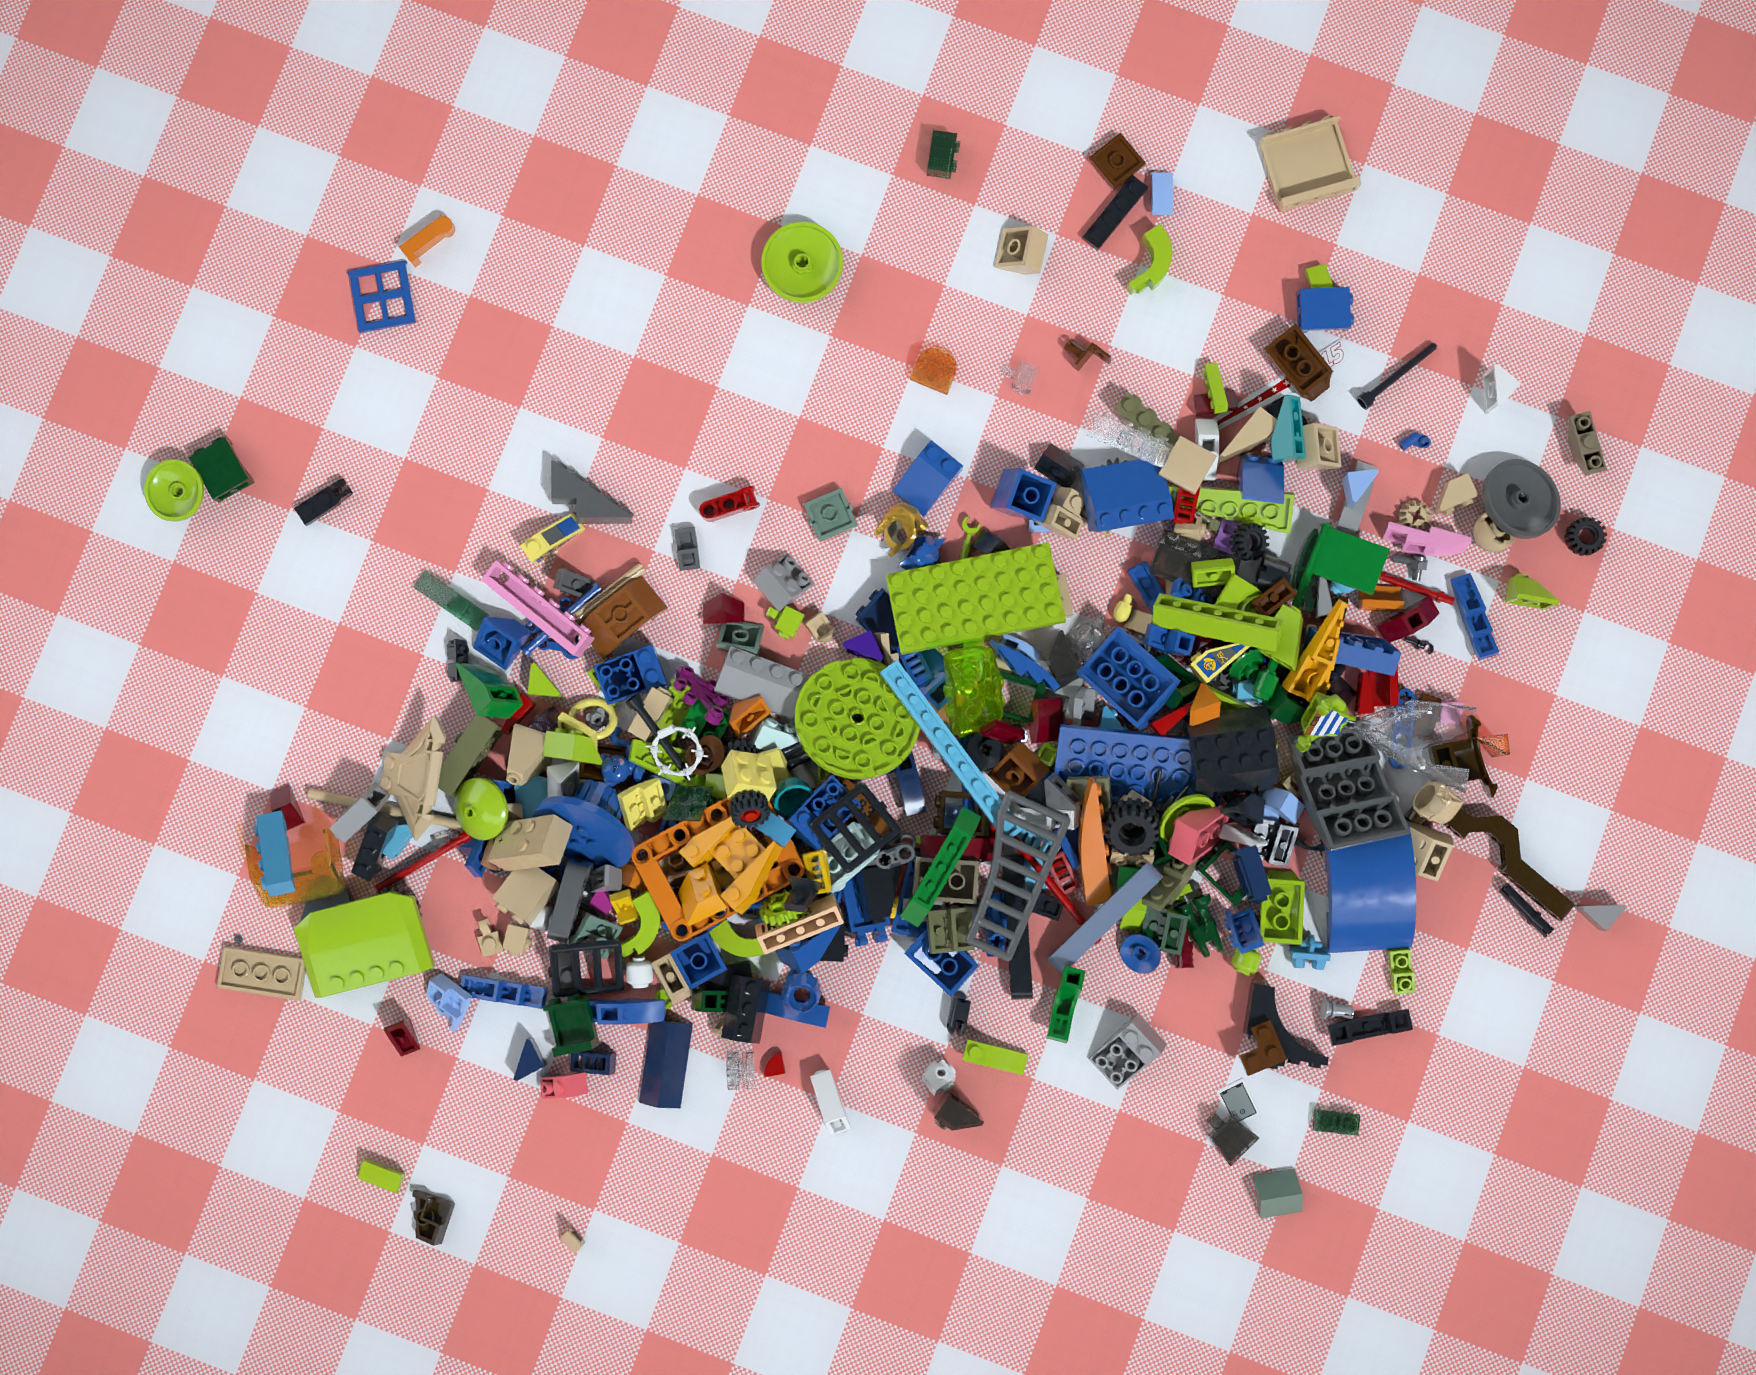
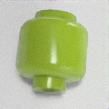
[1231,947,1262,976]

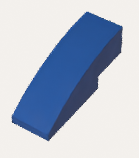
[765,992,830,1028]

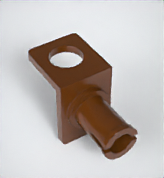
[1064,339,1111,371]

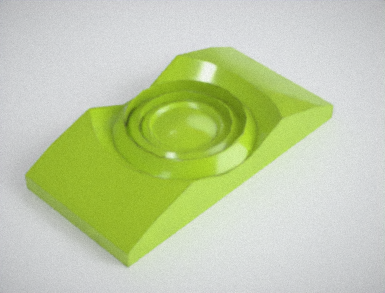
[1214,574,1280,617]

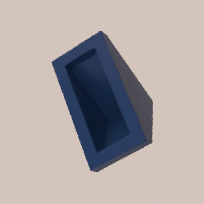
[513,1037,547,1081]

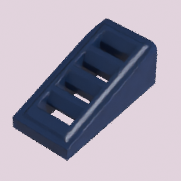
[570,1051,616,1076]

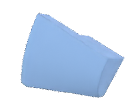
[426,973,472,1032]

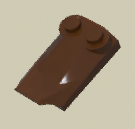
[1263,323,1334,402]

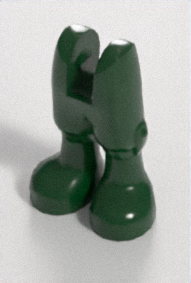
[1173,893,1223,958]

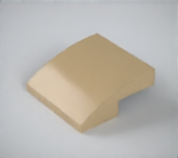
[1159,436,1217,495]

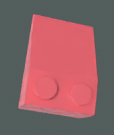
[1168,806,1229,865]

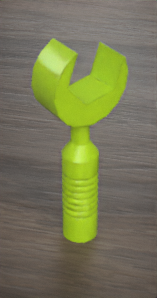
[959,516,980,560]

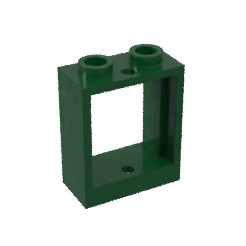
[1155,653,1201,711]
[984,671,1047,724]
[1196,841,1246,906]

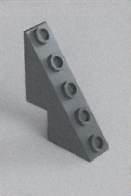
[551,461,634,524]

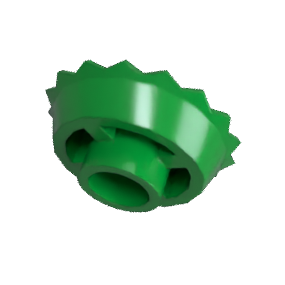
[1228,648,1264,681]

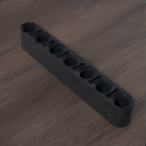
[1002,854,1033,1000]

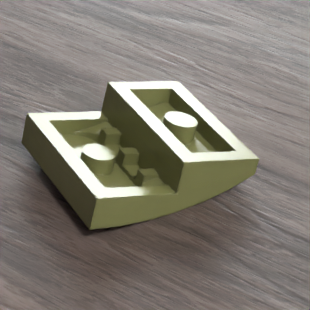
[926,907,975,954]

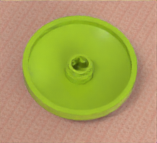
[761,222,843,304]

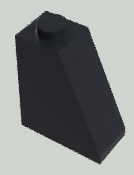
[855,865,901,925]

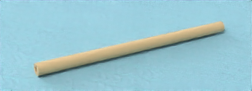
[307,788,463,831]

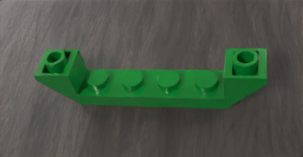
[900,807,981,927]

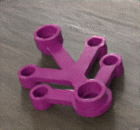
[673,665,729,725]

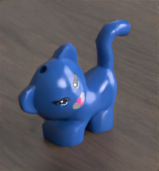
[600,727,648,787]

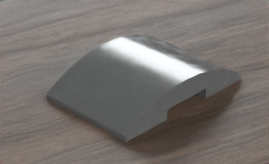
[1288,722,1410,851]

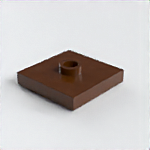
[1089,133,1146,190]

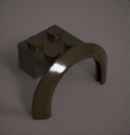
[1427,715,1498,798]

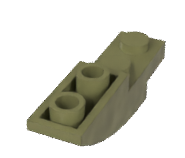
[1142,856,1201,912]

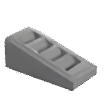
[1313,576,1333,618]

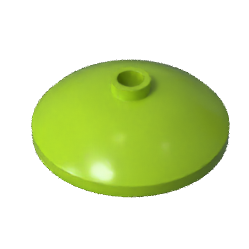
[144,459,204,522]
[454,777,508,840]
[1159,794,1216,845]

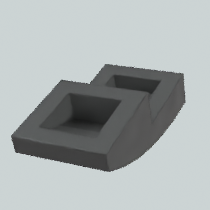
[674,526,700,571]

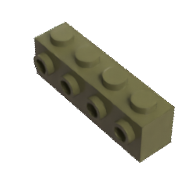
[1112,392,1180,461]

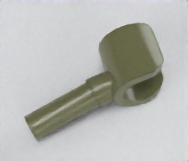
[1195,509,1220,533]

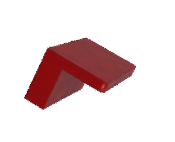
[1368,666,1399,707]

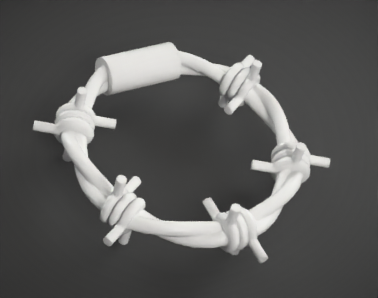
[646,724,708,780]

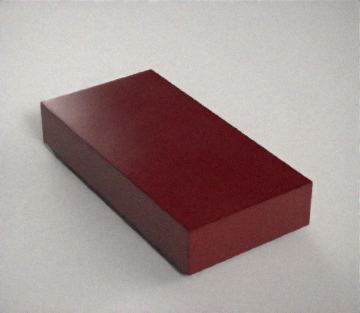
[980,719,1025,745]

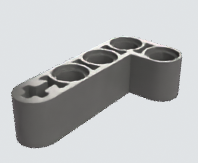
[547,856,594,944]

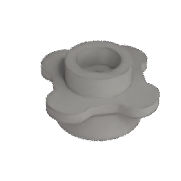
[586,708,609,732]

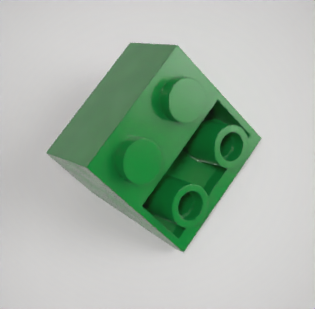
[677,696,731,741]

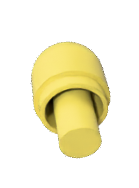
[1113,594,1133,622]

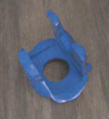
[779,967,822,1015]

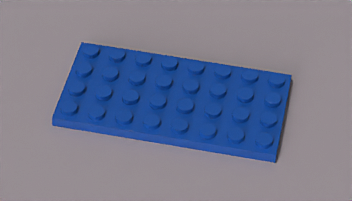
[1054,724,1220,807]

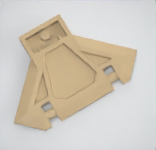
[380,715,446,841]

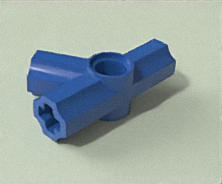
[985,893,1007,957]

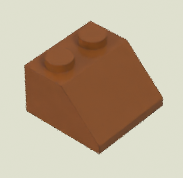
[988,741,1051,804]

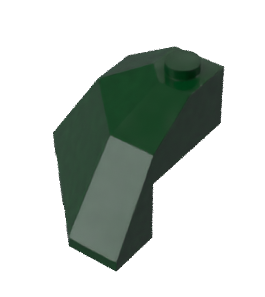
[1262,656,1332,723]

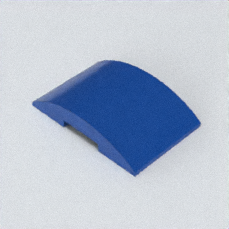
[1325,825,1416,953]

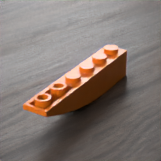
[1078,777,1114,906]

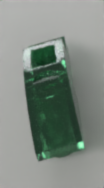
[1292,529,1319,614]

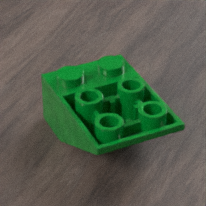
[456,663,523,719]

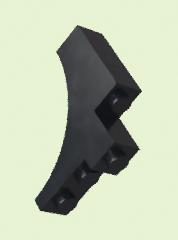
[1243,983,1329,1070]

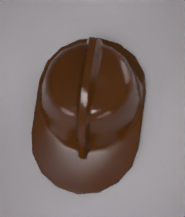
[685,735,725,776]

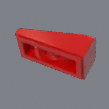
[1172,485,1201,524]
[1354,672,1375,716]
[501,693,536,735]
[1148,704,1192,736]
[1050,847,1081,894]

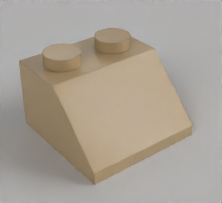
[995,226,1049,275]
[1295,423,1342,471]

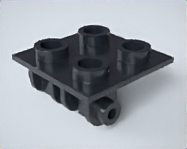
[1328,664,1357,706]

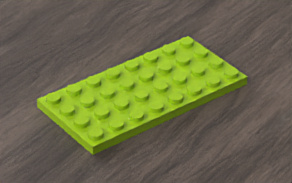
[886,542,1066,655]

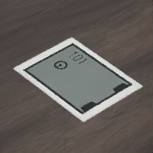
[1216,1078,1260,1127]

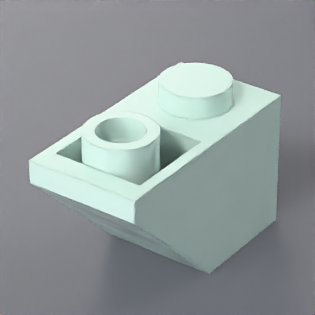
[750,717,799,751]

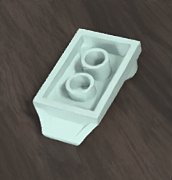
[812,822,880,895]

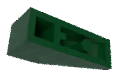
[691,988,730,1012]

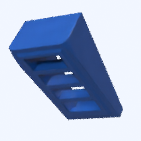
[896,647,934,686]

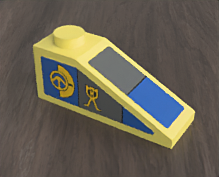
[520,513,585,566]
[1188,643,1250,684]

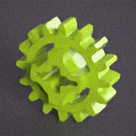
[759,889,803,926]

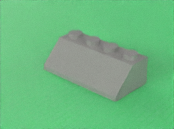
[714,646,809,720]

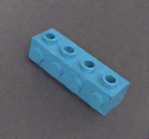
[254,810,296,897]

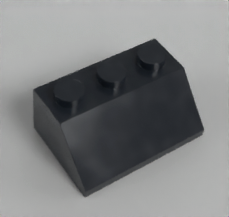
[721,974,771,1044]

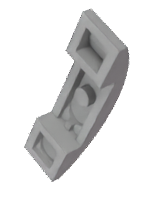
[1335,460,1377,536]

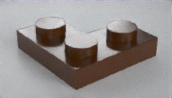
[1239,1020,1287,1076]

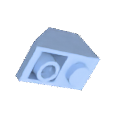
[995,634,1041,663]

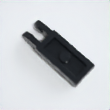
[294,478,353,526]

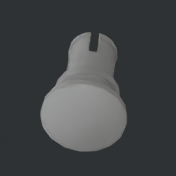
[1320,998,1354,1020]

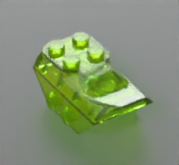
[943,646,1006,738]

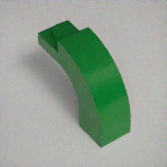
[1046,966,1086,1044]

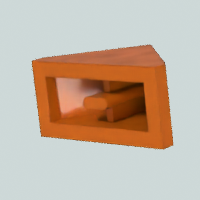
[1190,683,1221,726]
[729,696,771,738]
[618,863,647,891]

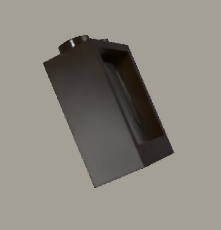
[933,790,990,838]

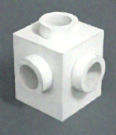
[922,1060,956,1096]

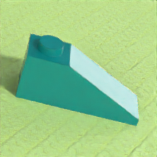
[1271,394,1306,463]

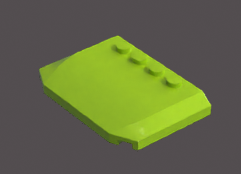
[294,891,435,998]

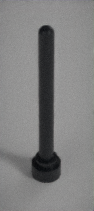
[1356,343,1437,410]
[625,693,692,780]

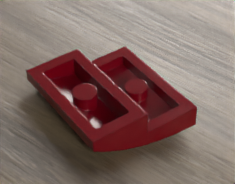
[1028,697,1063,744]

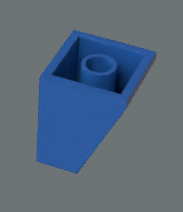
[990,468,1057,522]

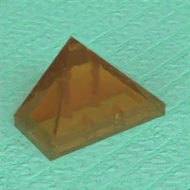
[1476,734,1510,758]

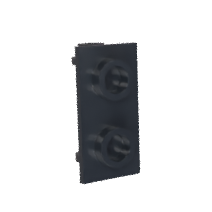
[447,639,469,682]

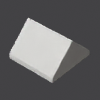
[1482,364,1521,415]
[547,761,579,797]

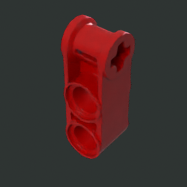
[699,486,760,522]

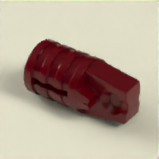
[1175,930,1194,968]

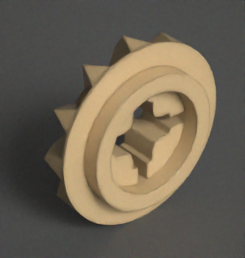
[1398,500,1432,531]

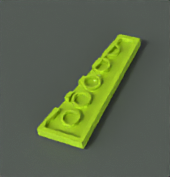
[1169,484,1295,534]

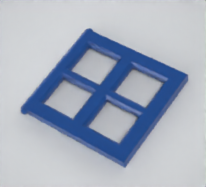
[347,260,416,333]

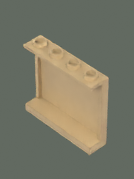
[1258,115,1361,212]

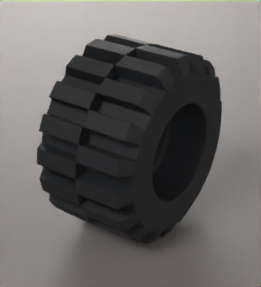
[1106,798,1160,856]

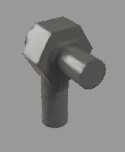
[1392,554,1428,581]

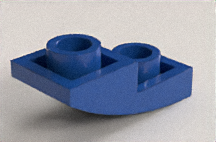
[1170,577,1212,604]

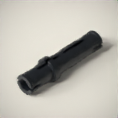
[1499,883,1554,938]

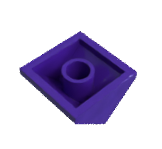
[842,630,883,663]

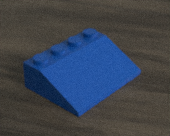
[1080,456,1174,532]
[1077,626,1180,730]

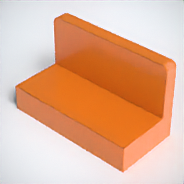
[1358,586,1404,612]

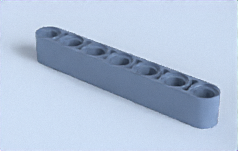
[1047,862,1163,974]

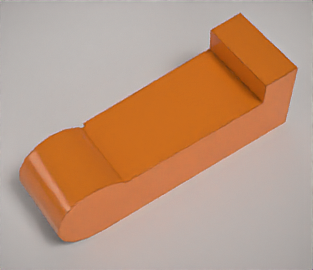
[399,216,455,268]

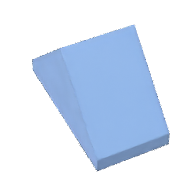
[1342,469,1379,509]
[1261,787,1305,825]

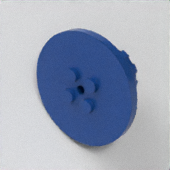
[533,780,634,868]

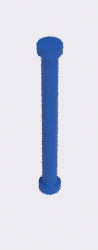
[521,582,603,657]

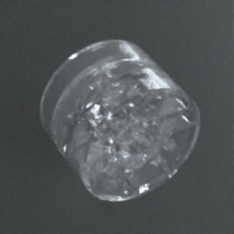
[726,1050,756,1090]

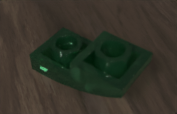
[1312,1109,1360,1136]

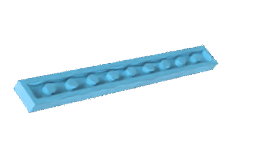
[880,660,1023,838]

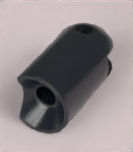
[947,997,971,1036]

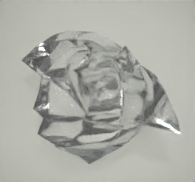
[1070,610,1110,666]

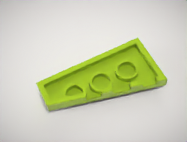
[629,739,706,797]

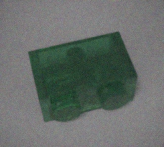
[927,130,960,179]

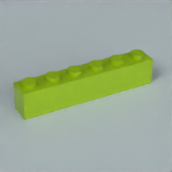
[1152,593,1283,652]

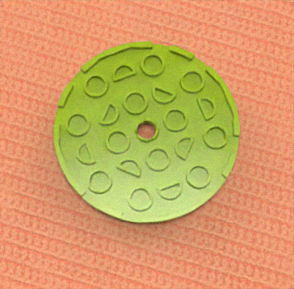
[794,658,920,779]

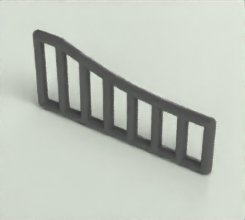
[965,790,1071,961]

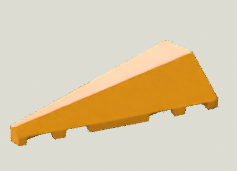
[1282,599,1348,702]

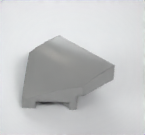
[1072,687,1098,726]

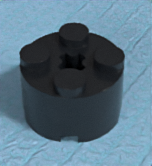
[1252,555,1292,593]

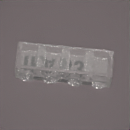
[1086,412,1174,468]

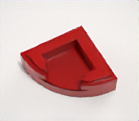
[764,1052,785,1077]

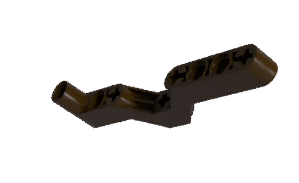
[1404,805,1575,922]

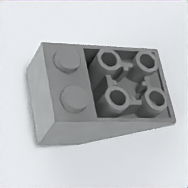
[1089,1013,1167,1090]

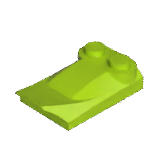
[1259,869,1305,945]

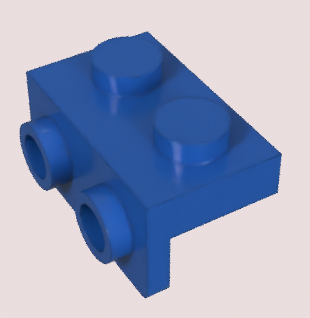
[1224,908,1265,954]

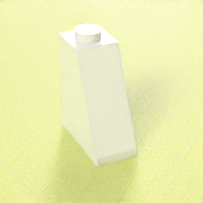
[810,1069,851,1135]

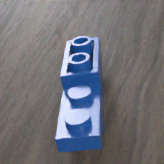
[589,998,666,1025]

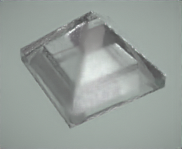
[430,829,455,849]

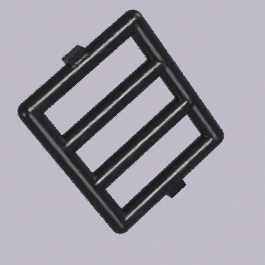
[809,783,901,873]
[548,939,626,998]

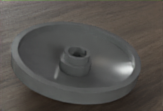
[1482,459,1561,539]

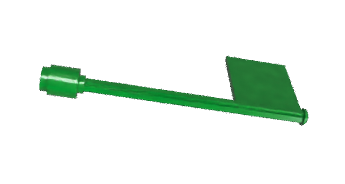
[1252,522,1390,702]

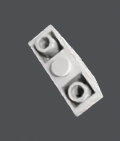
[1195,419,1219,481]

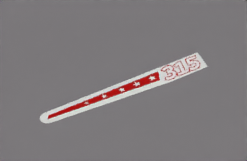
[1213,338,1350,430]

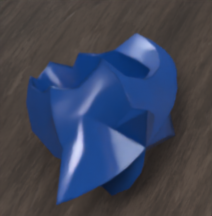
[898,536,946,570]

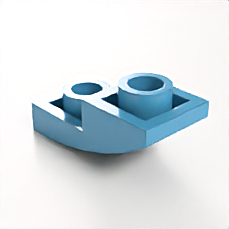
[752,812,796,847]

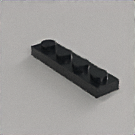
[1082,175,1148,251]

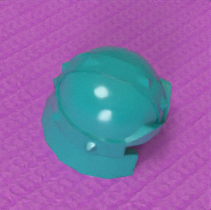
[774,777,813,818]

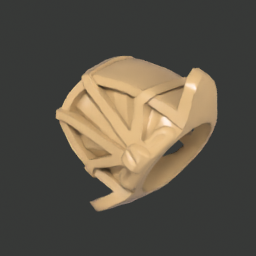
[1413,780,1464,825]

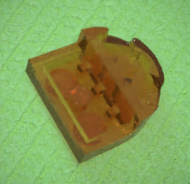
[909,346,958,395]

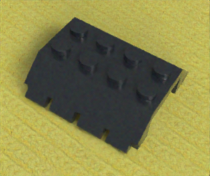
[1182,705,1279,798]

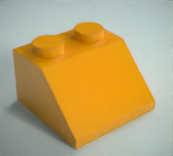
[678,863,727,926]

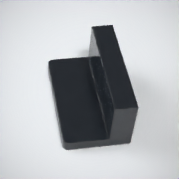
[1034,444,1085,488]

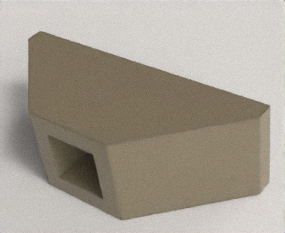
[1568,411,1607,476]

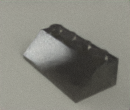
[1148,529,1242,599]

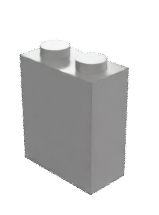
[329,782,390,843]

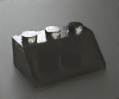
[933,1091,984,1131]

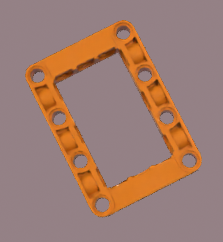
[631,797,806,941]

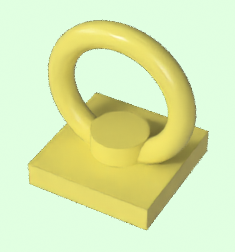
[558,698,618,751]

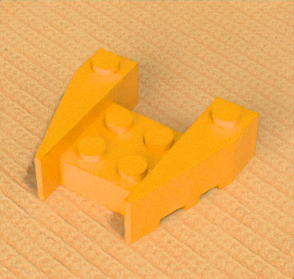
[679,817,783,915]

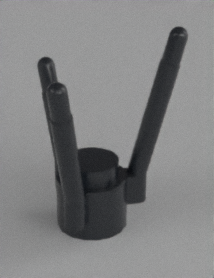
[1151,768,1190,820]

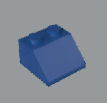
[670,932,727,990]

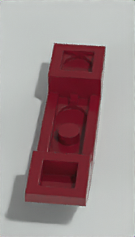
[920,835,1003,860]

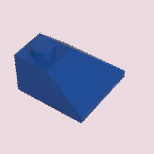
[473,617,531,671]

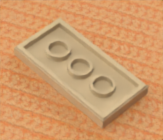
[216,946,306,1001]

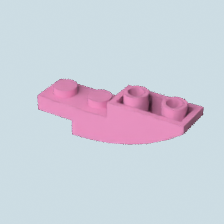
[1382,522,1472,556]

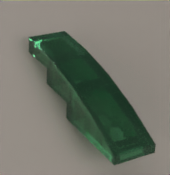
[413,570,489,632]

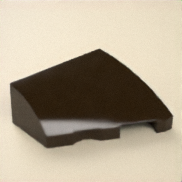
[412,1190,455,1246]

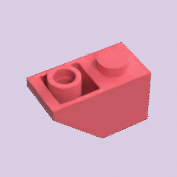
[540,1072,588,1099]

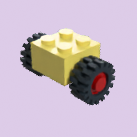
[721,740,777,829]

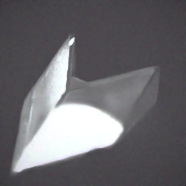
[1344,700,1476,793]

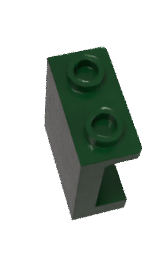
[189,437,255,503]
[543,994,600,1057]

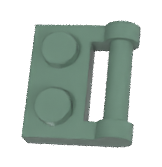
[569,912,623,959]

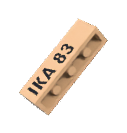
[755,894,844,954]

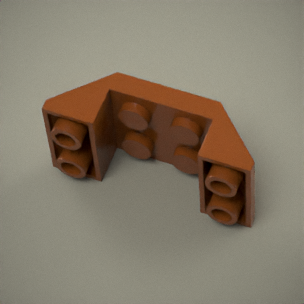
[580,576,668,660]

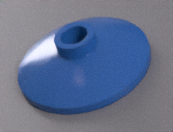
[1120,934,1161,974]

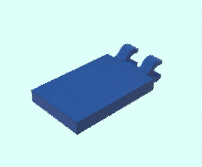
[842,866,890,947]

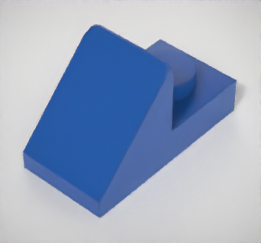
[460,838,489,877]

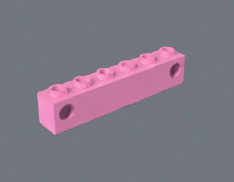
[481,560,595,658]

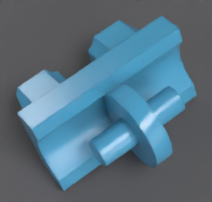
[1289,935,1331,970]

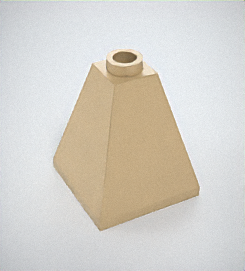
[506,723,552,786]

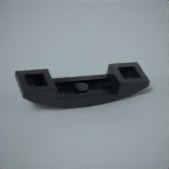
[1327,1009,1413,1046]

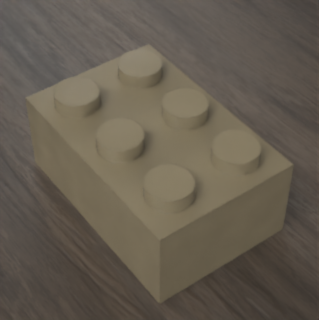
[912,857,979,904]

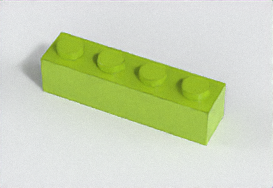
[1202,363,1228,414]

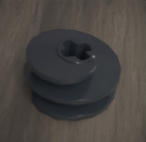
[964,732,1004,769]

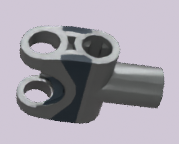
[862,832,916,870]

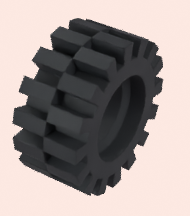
[1565,517,1607,556]
[1229,523,1269,561]

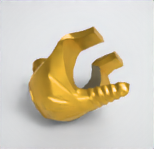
[874,503,929,557]

